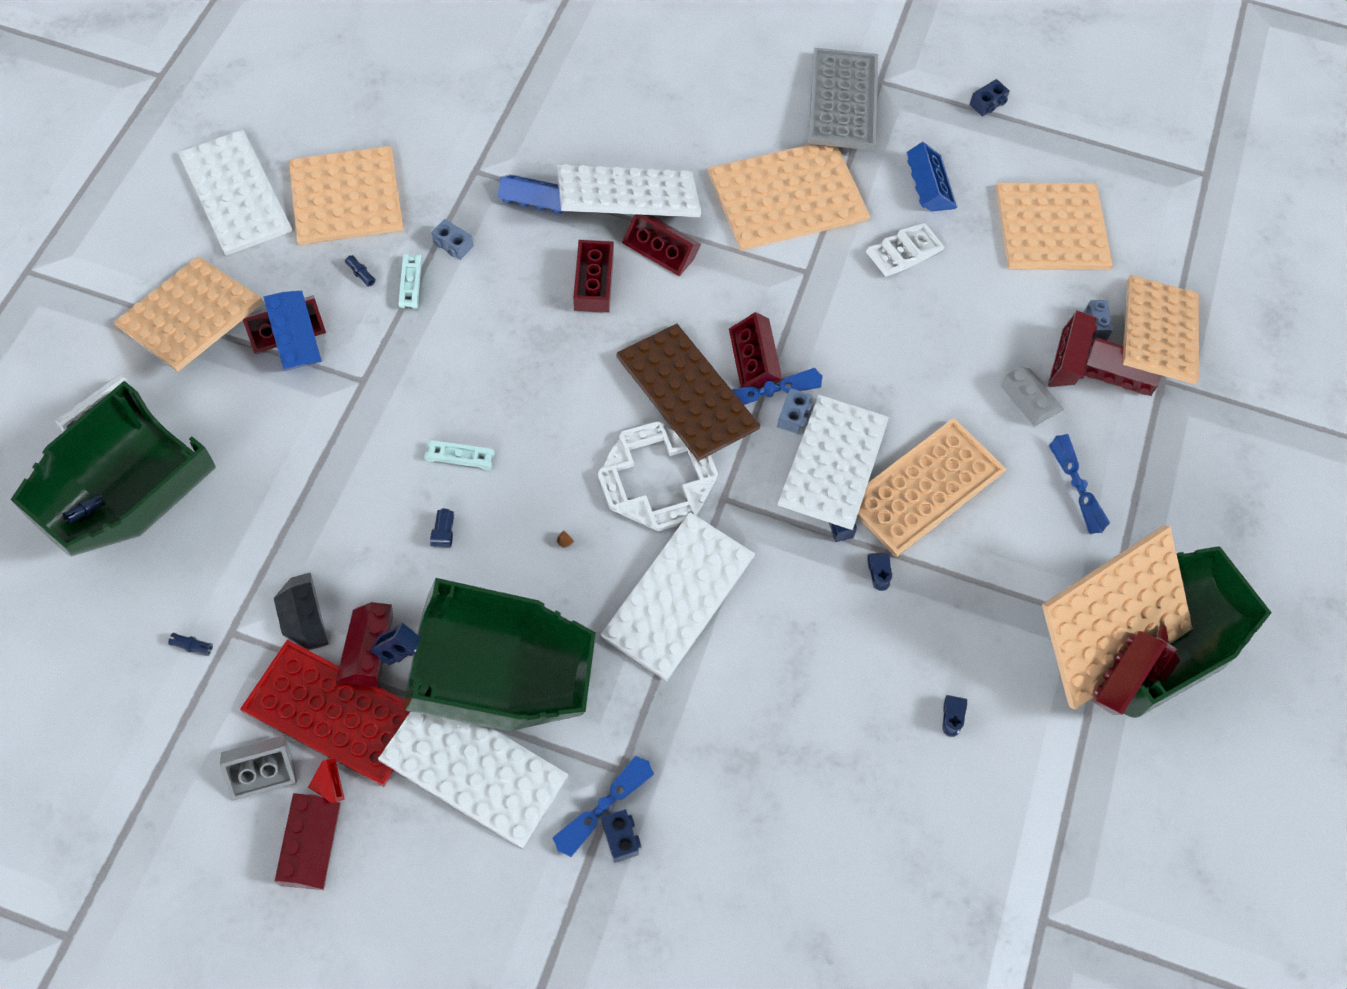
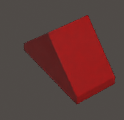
[308,758,345,803]

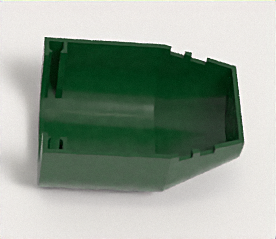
[10,381,216,557]
[1123,546,1272,718]
[404,578,596,731]

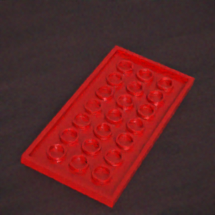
[240,640,410,787]

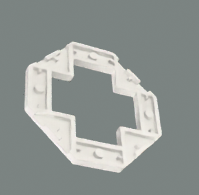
[598,421,718,532]

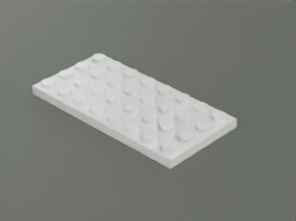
[178,129,292,256]
[557,164,701,217]
[778,395,889,530]
[600,512,755,681]
[378,712,569,849]

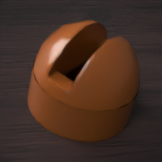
[557,530,574,548]

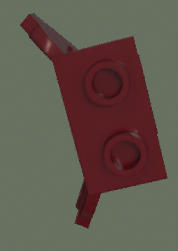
[1146,625,1181,683]

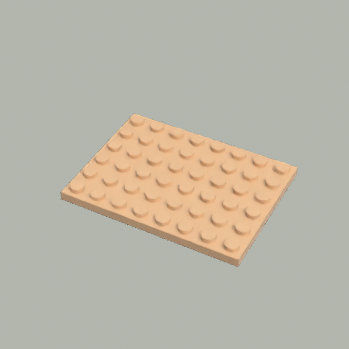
[708,144,870,251]
[1042,525,1193,710]

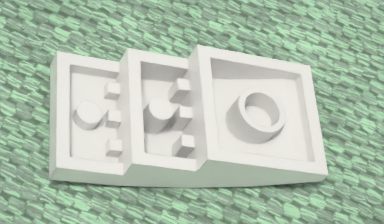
[866,223,945,277]

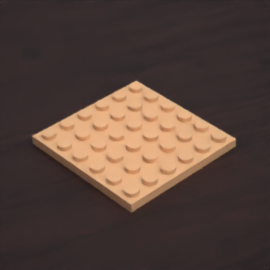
[289,146,404,245]
[996,183,1113,270]
[114,256,264,372]

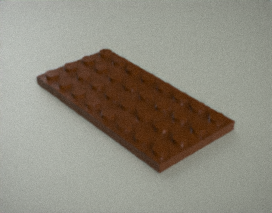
[616,324,760,461]

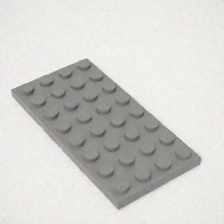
[808,48,878,151]

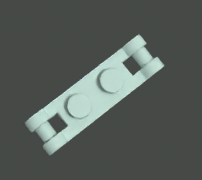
[399,254,422,309]
[424,440,495,470]

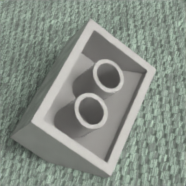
[1001,367,1064,427]
[220,735,296,801]

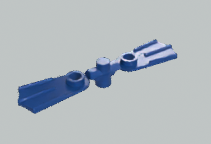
[732,368,823,405]
[1048,434,1110,534]
[553,756,654,857]

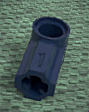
[430,508,455,548]

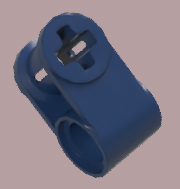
[867,552,892,591]
[942,695,967,737]

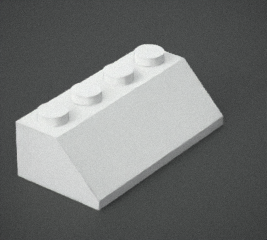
[55,375,130,432]

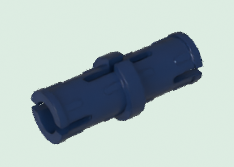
[345,255,376,287]
[63,494,106,524]
[168,632,213,656]

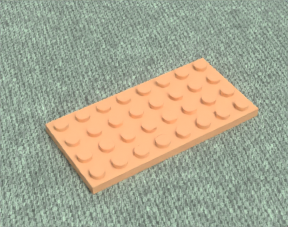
[1122,275,1199,385]
[857,418,1006,558]

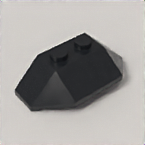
[273,572,329,650]

